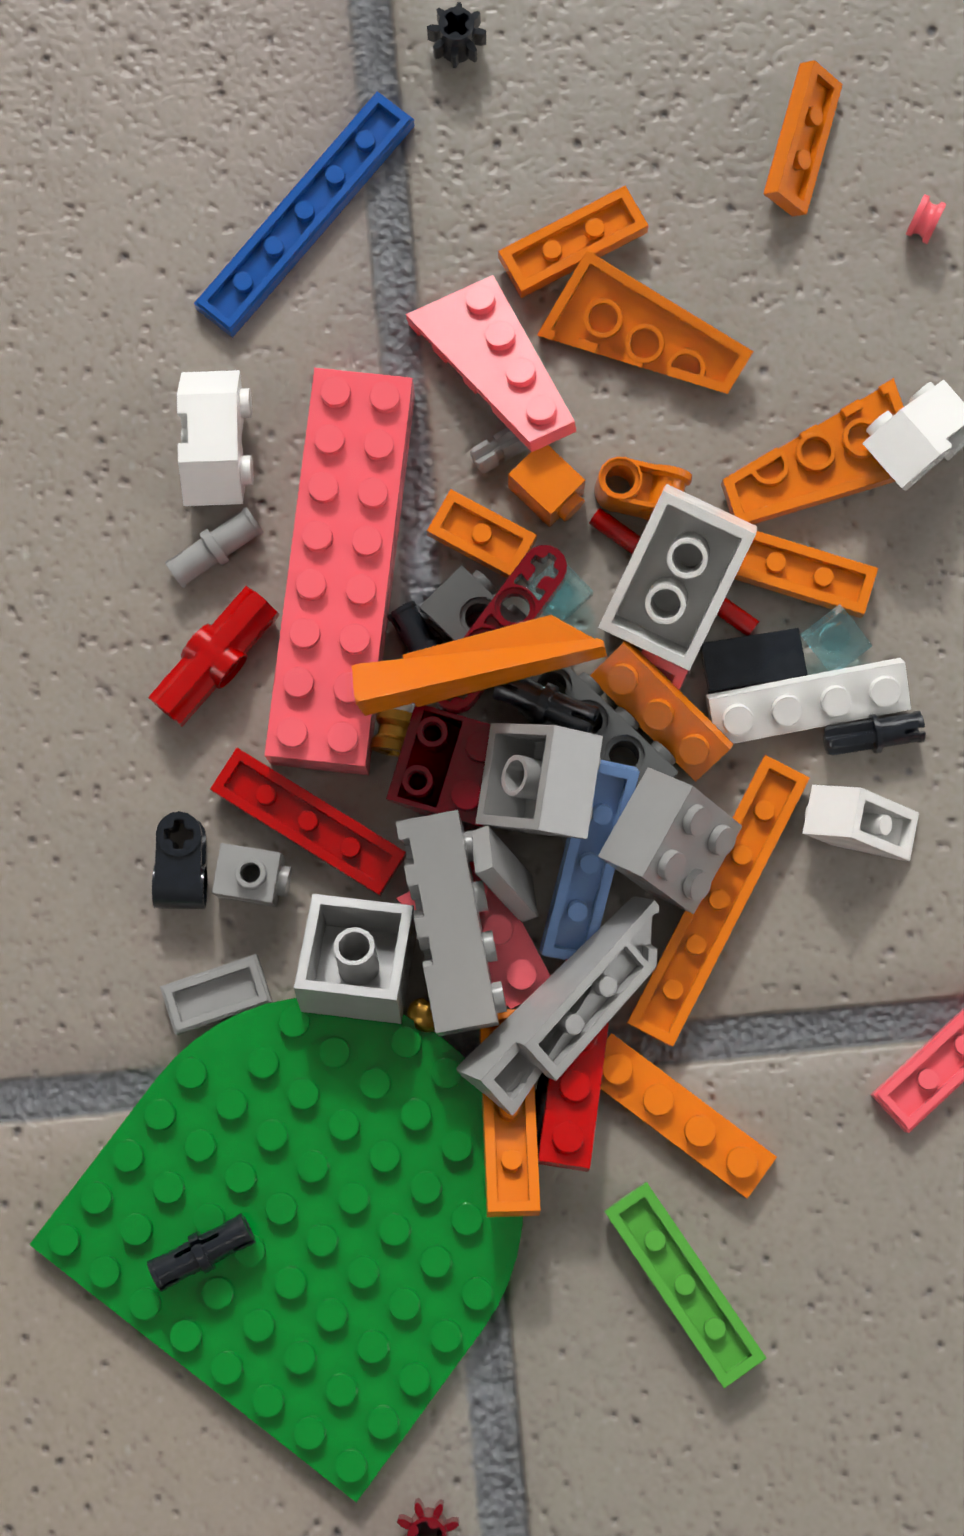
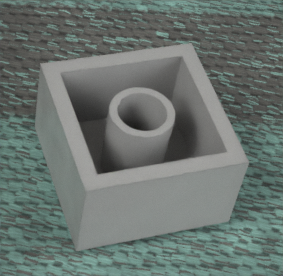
[475,723,603,839]
[598,767,742,914]
[294,894,417,1024]

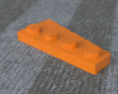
[537,250,754,394]
[721,378,904,525]

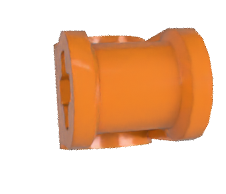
[594,457,692,521]

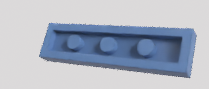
[539,760,640,960]

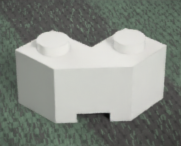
[177,370,254,506]
[862,380,964,491]

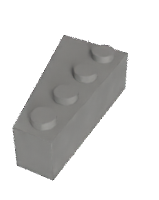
[396,810,507,1036]

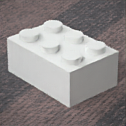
[598,484,757,671]

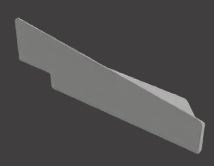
[456,896,659,1115]

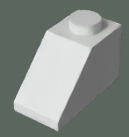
[802,785,919,861]

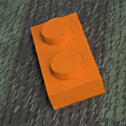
[427,489,537,579]

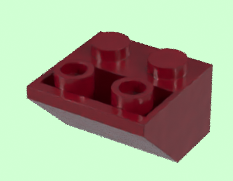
[386,705,491,831]

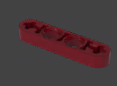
[436,545,567,714]

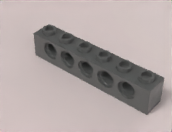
[420,565,678,787]

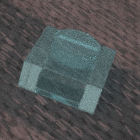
[526,562,594,622]
[800,604,872,671]

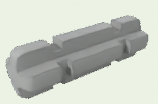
[470,427,527,473]

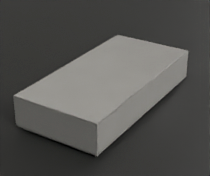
[471,826,538,922]
[160,954,273,1035]

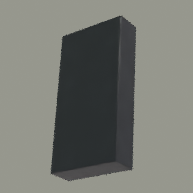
[700,628,808,694]

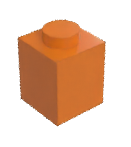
[508,445,586,527]

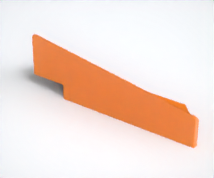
[352,615,607,716]

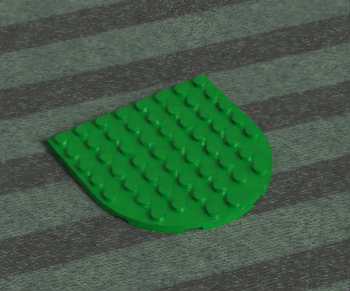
[29,998,523,1503]

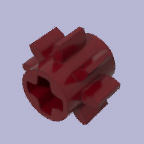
[397,1498,459,1536]

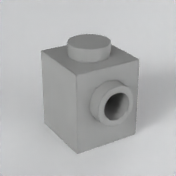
[212,843,292,907]

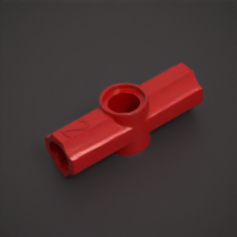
[148,586,279,727]

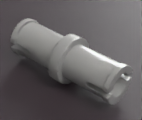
[165,507,264,588]

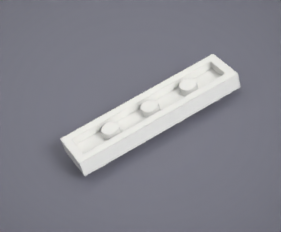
[705,658,911,744]

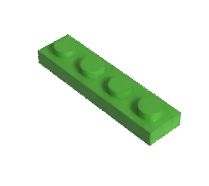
[604,1182,767,1388]

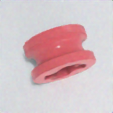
[905,194,946,244]

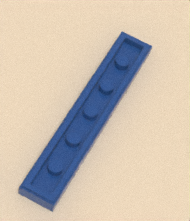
[194,91,415,338]

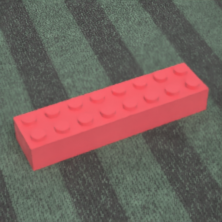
[264,367,415,775]

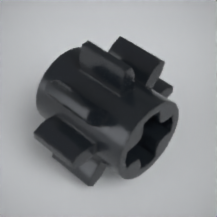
[427,2,487,68]

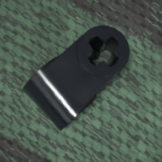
[152,811,208,909]

